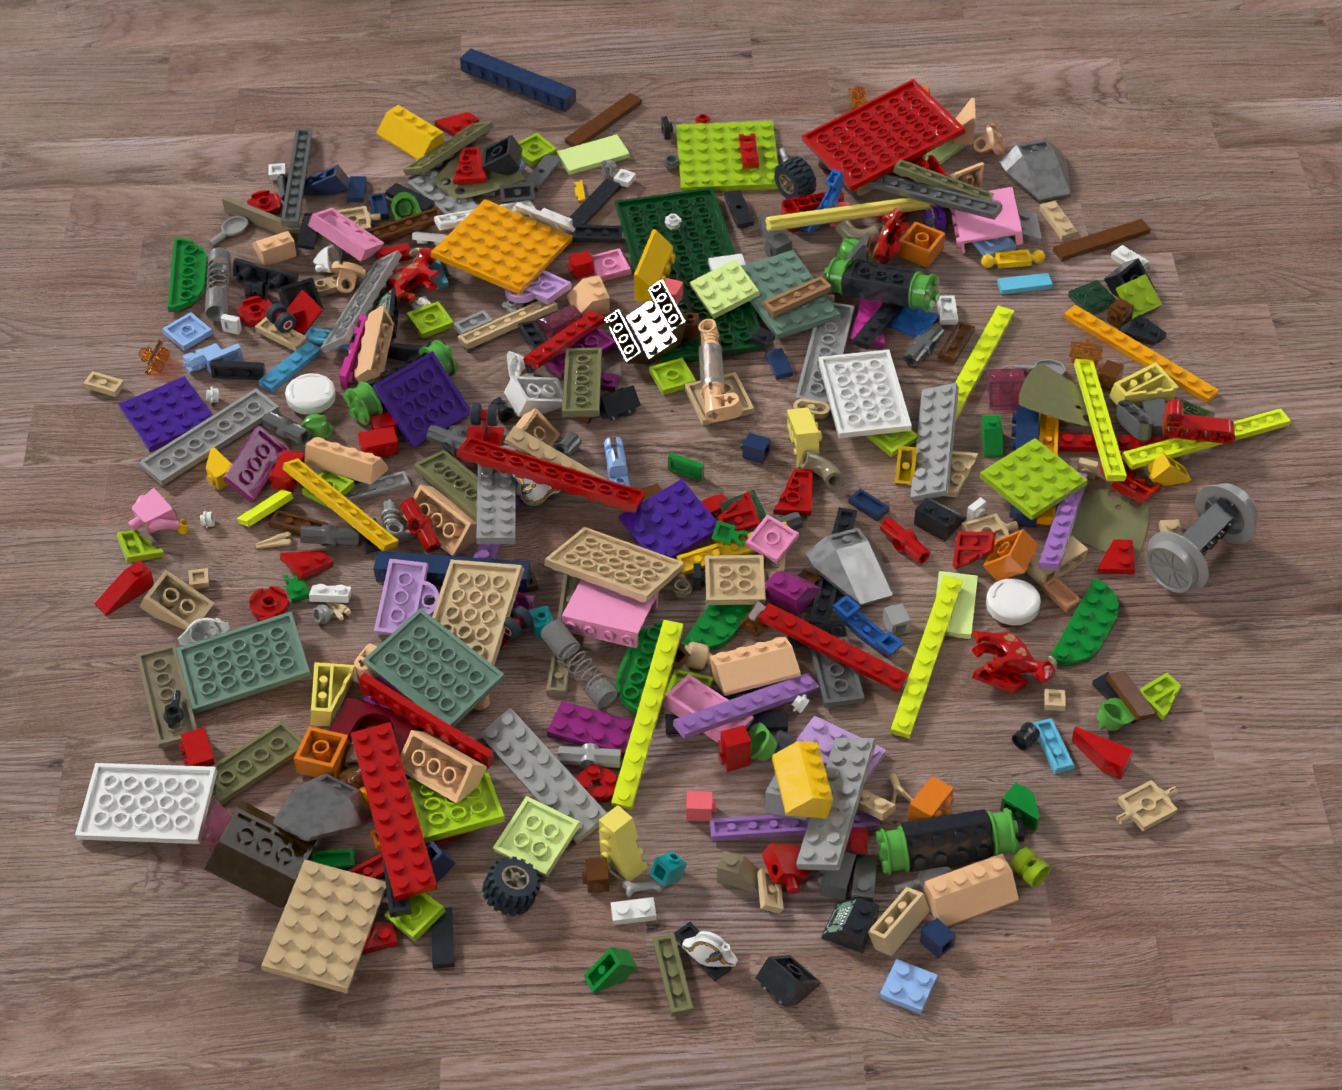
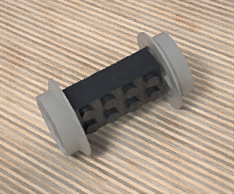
[1146,483,1258,593]

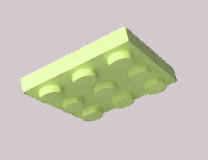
[690,259,760,319]
[493,796,580,878]

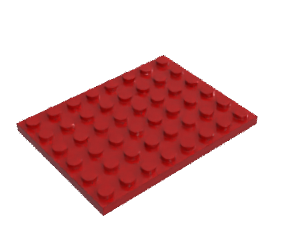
[801,79,966,192]

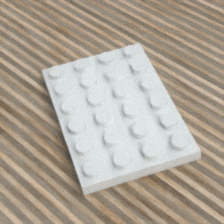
[818,350,912,438]
[75,763,217,844]

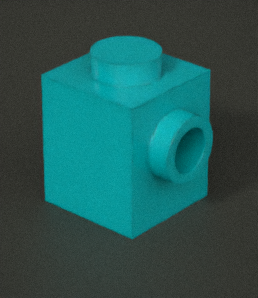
[528,606,553,640]
[649,851,687,887]

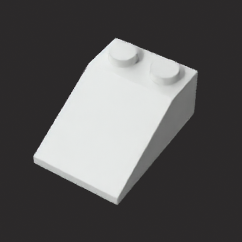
[504,376,563,417]

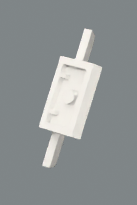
[515,202,576,232]

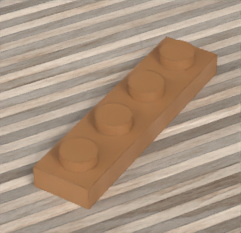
[763,276,832,317]

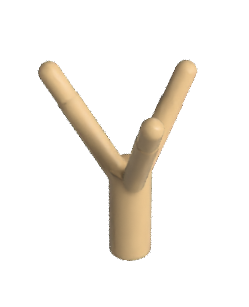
[889,773,913,804]

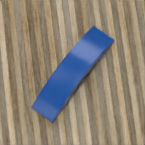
[800,169,844,233]
[833,595,904,656]

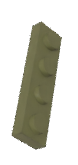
[653,933,693,1017]

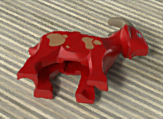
[873,207,909,264]
[386,248,440,305]
[971,631,1057,683]

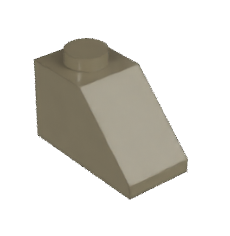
[717,851,760,893]

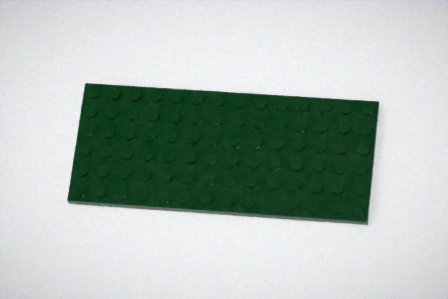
[614,187,766,363]

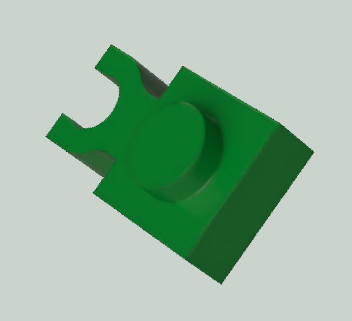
[712,521,748,548]
[283,574,310,604]

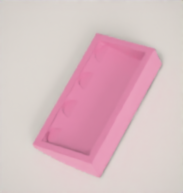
[308,208,384,261]
[662,674,754,743]

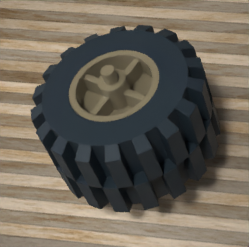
[774,156,817,199]
[482,856,541,916]

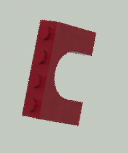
[329,697,424,755]

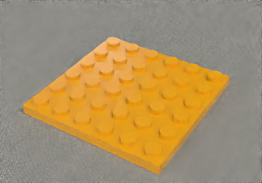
[431,199,573,295]

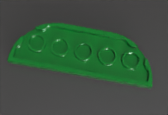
[168,238,207,312]
[1050,578,1119,666]
[681,604,754,649]
[616,621,679,714]

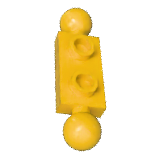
[981,249,1045,269]

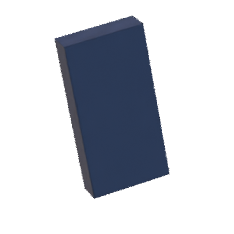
[347,176,367,202]
[369,193,390,220]
[765,348,793,380]
[848,488,890,522]

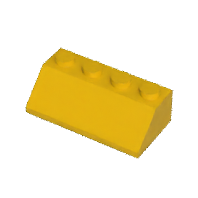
[376,105,444,160]
[634,230,675,303]
[772,741,833,818]

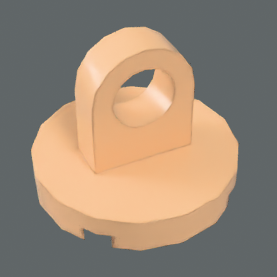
[974,123,1005,156]
[331,261,366,294]

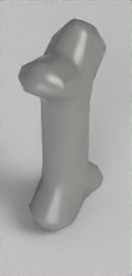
[622,879,664,897]

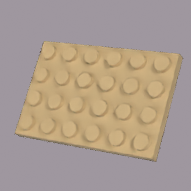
[544,527,684,603]
[432,560,524,666]
[261,860,386,993]

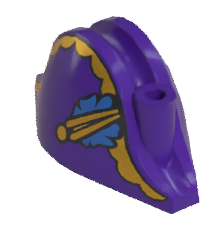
[923,205,948,236]

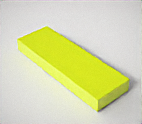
[237,490,294,527]

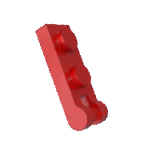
[738,133,759,169]

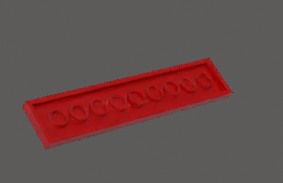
[456,437,646,513]
[350,722,438,901]

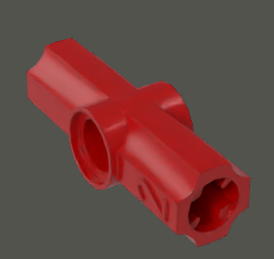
[400,497,441,553]
[880,517,930,564]

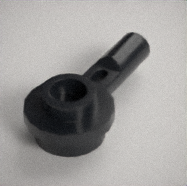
[163,690,184,724]

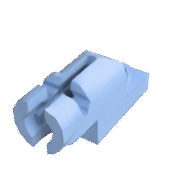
[182,343,243,373]
[604,437,630,487]

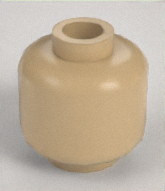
[684,642,712,670]

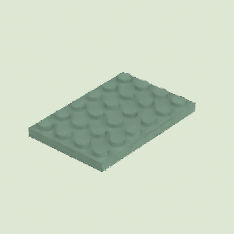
[741,250,840,339]
[362,608,505,727]
[176,611,311,714]

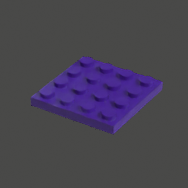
[372,351,471,449]
[119,376,213,452]
[618,479,717,559]

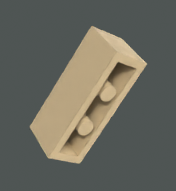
[1027,535,1088,586]
[868,887,930,956]

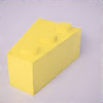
[1109,362,1179,406]
[787,408,822,467]
[310,662,355,727]
[599,805,648,882]

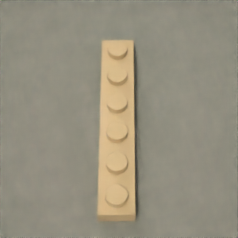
[458,301,558,350]
[504,425,606,479]

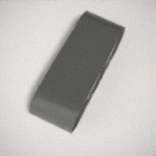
[1116,400,1153,441]

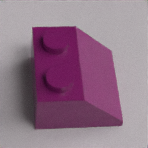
[765,571,821,615]

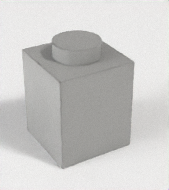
[883,603,911,636]

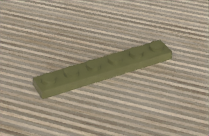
[893,159,994,201]

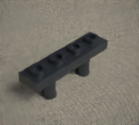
[233,258,299,291]

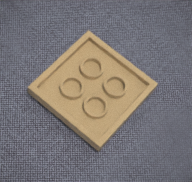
[685,372,754,426]
[705,555,765,605]

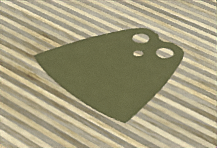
[434,143,525,199]
[1019,363,1091,427]
[1070,484,1149,561]

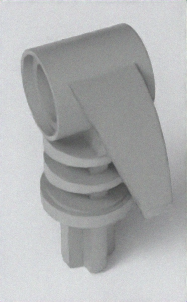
[381,499,417,546]

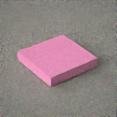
[591,248,632,282]
[745,514,799,564]

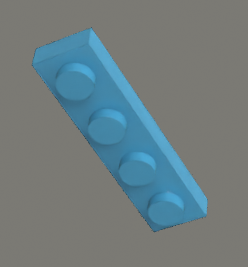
[258,342,322,393]

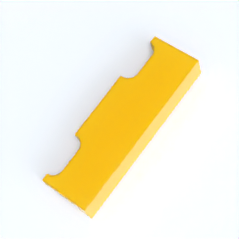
[574,180,585,202]

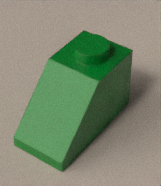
[980,415,1003,458]
[1000,782,1040,832]
[583,947,637,993]

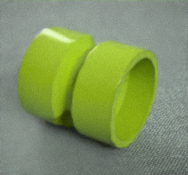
[1010,847,1051,887]

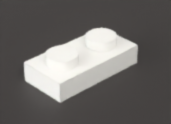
[412,232,449,245]
[1111,245,1149,269]
[937,296,958,325]
[309,584,352,603]
[610,897,656,925]

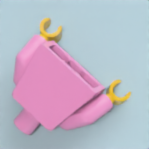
[128,488,189,534]

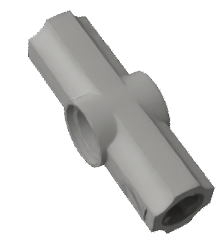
[558,743,621,769]

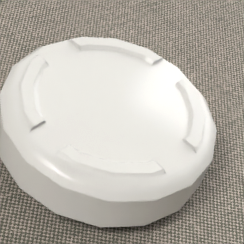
[285,374,336,415]
[986,578,1041,625]

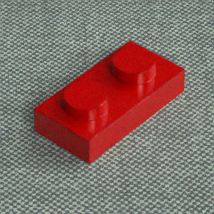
[375,243,412,262]

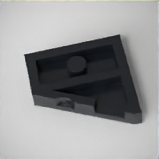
[1117,314,1166,346]

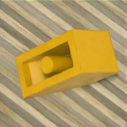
[895,446,917,485]
[206,447,232,490]
[1147,453,1191,486]

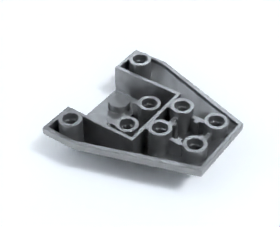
[999,139,1071,202]
[805,528,893,607]
[273,773,373,841]

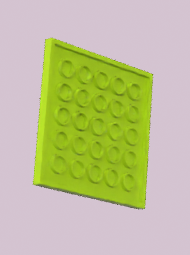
[676,121,778,191]

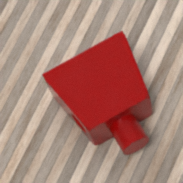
[762,843,809,894]

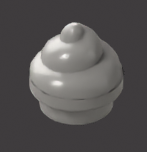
[313,605,334,624]

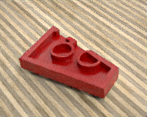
[453,147,486,185]
[773,469,813,516]

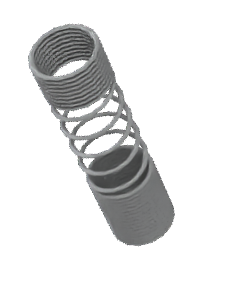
[205,247,231,321]
[541,620,618,708]

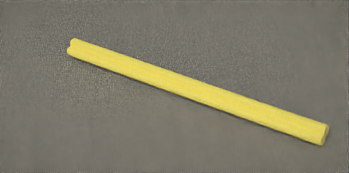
[765,198,942,231]

